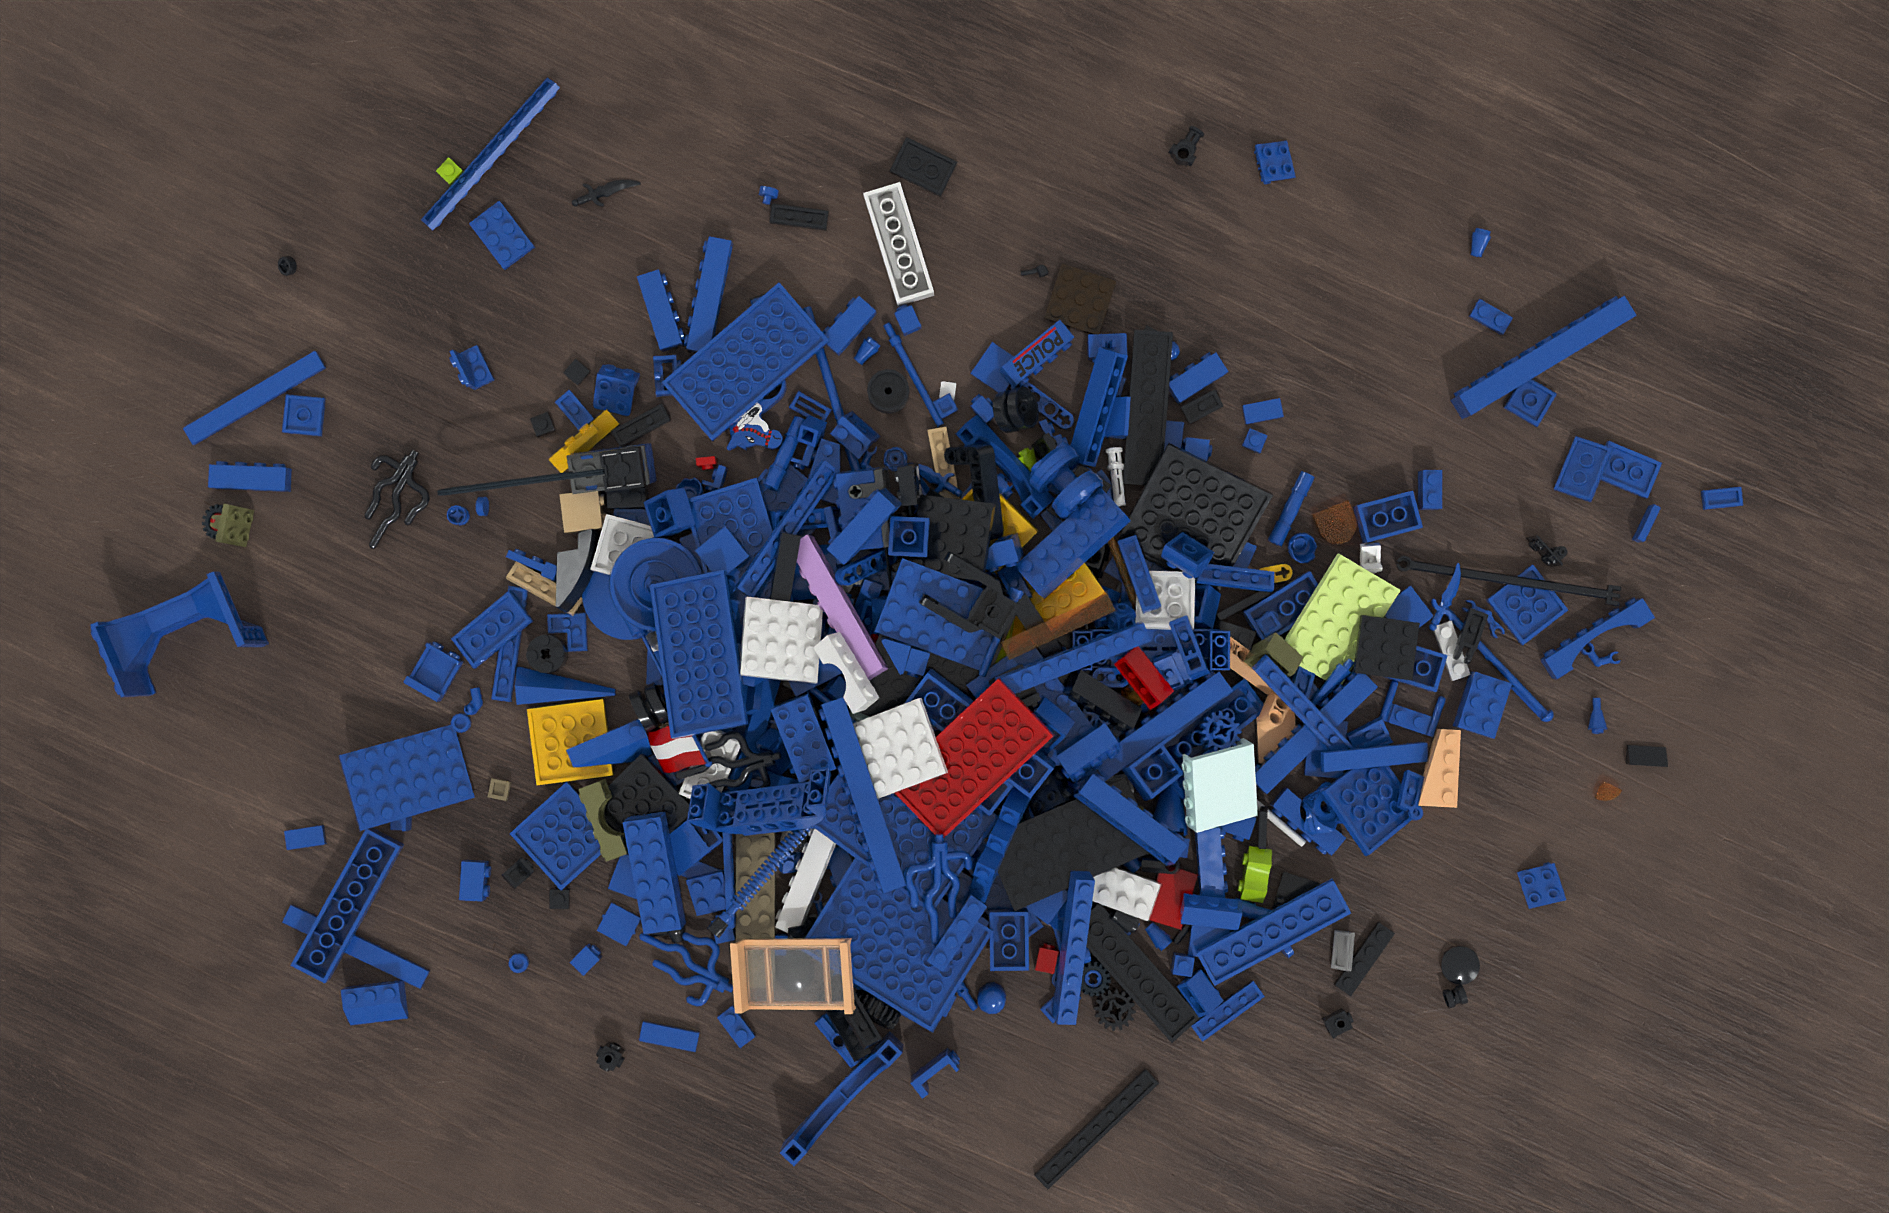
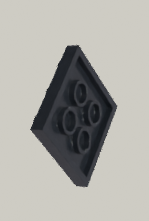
[1353,615,1420,681]

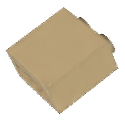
[560,491,607,534]

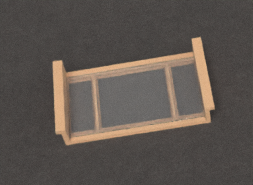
[730,938,856,1014]

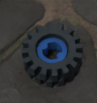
[1081,960,1111,997]

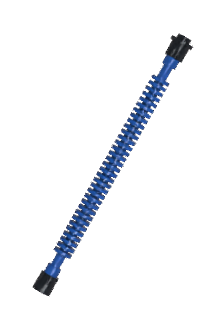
[707,827,813,938]

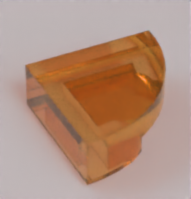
[1595,781,1622,801]

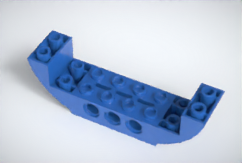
[1073,628,1230,670]
[687,768,831,836]

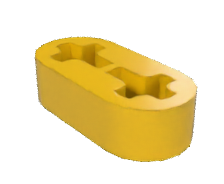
[1259,564,1292,583]

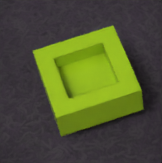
[436,158,464,185]

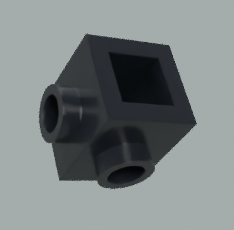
[596,1041,625,1072]

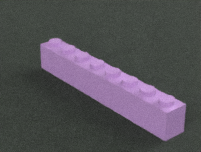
[796,534,889,680]

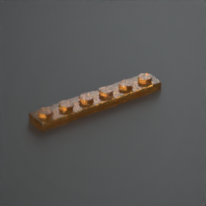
[1001,593,1115,660]

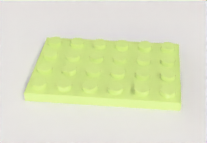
[1284,553,1400,684]

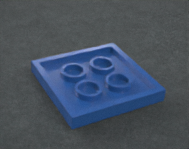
[1486,565,1568,645]

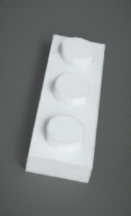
[1433,621,1471,681]

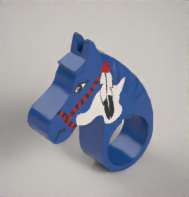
[727,379,787,451]

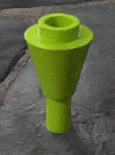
[1017,447,1037,472]

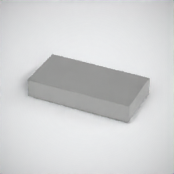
[1331,930,1355,971]

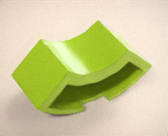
[1237,846,1272,903]

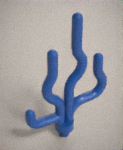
[904,834,973,944]
[639,933,733,1006]

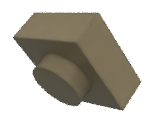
[487,778,512,801]

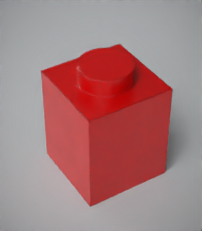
[1034,943,1059,974]

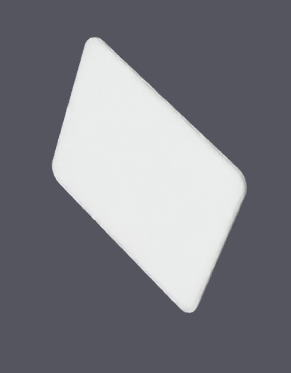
[939,381,956,400]

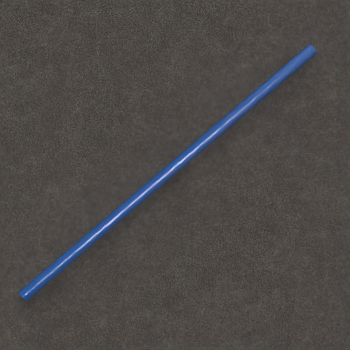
[803,306,892,591]

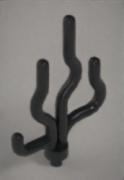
[364,449,430,549]
[675,731,781,789]

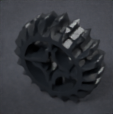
[856,990,901,1029]

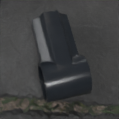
[1141,855,1181,874]

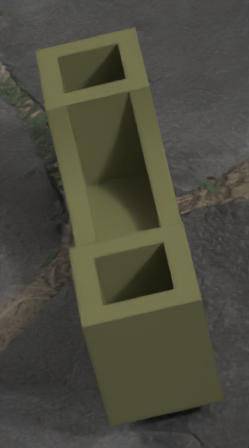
[578,779,628,862]

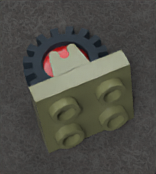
[202,504,254,547]

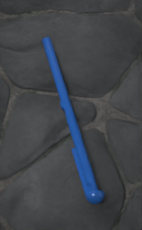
[1445,607,1554,722]

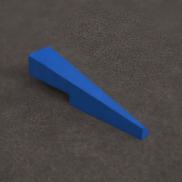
[515,667,616,705]

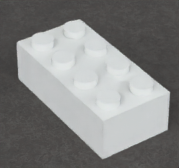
[1092,867,1162,921]

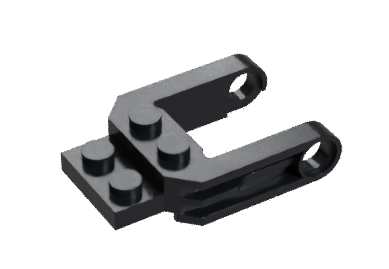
[919,551,1020,639]

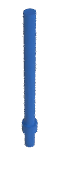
[883,322,944,427]

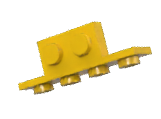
[549,409,619,473]

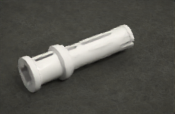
[1105,447,1126,507]

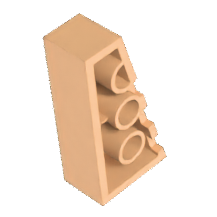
[1418,728,1461,808]

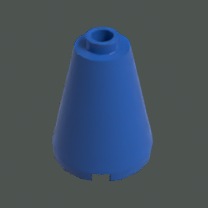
[1153,785,1188,836]

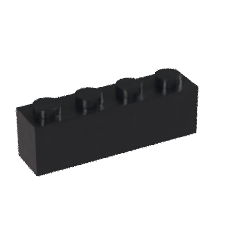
[1063,670,1142,731]

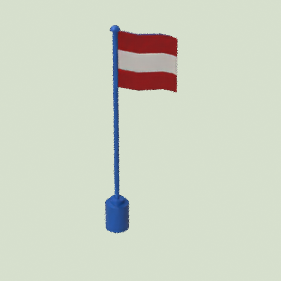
[624,620,712,773]

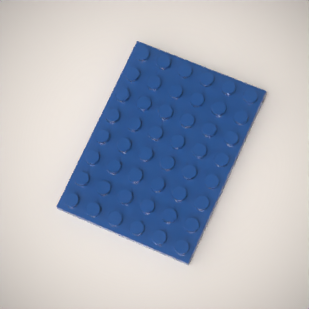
[812,773,999,909]
[800,858,994,1032]

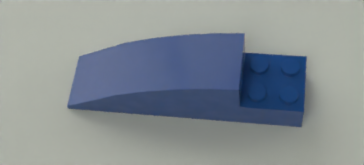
[1122,678,1264,801]

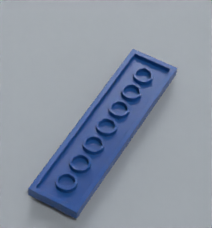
[1196,879,1351,986]

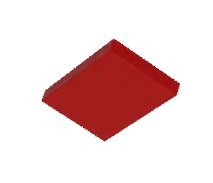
[1149,865,1198,930]

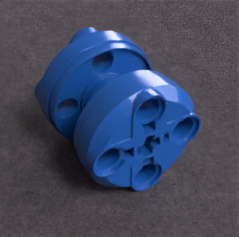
[1029,442,1103,520]

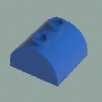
[1161,532,1215,579]

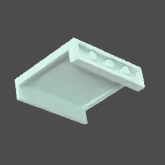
[1182,738,1258,833]

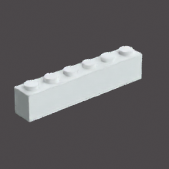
[775,828,836,933]

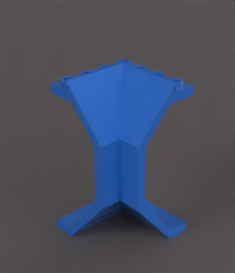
[90,571,269,697]

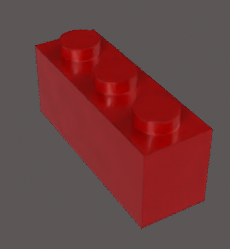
[1114,646,1174,710]

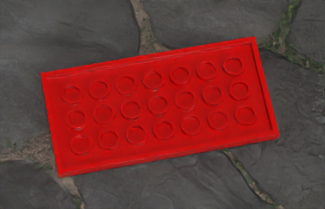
[895,678,1054,838]

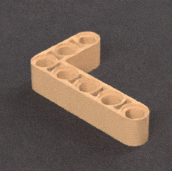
[1230,637,1289,731]

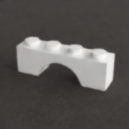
[813,632,879,714]

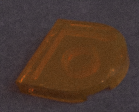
[1312,500,1357,544]

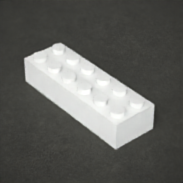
[863,182,934,307]

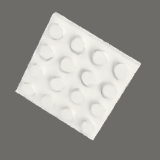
[740,597,823,684]
[853,698,948,799]

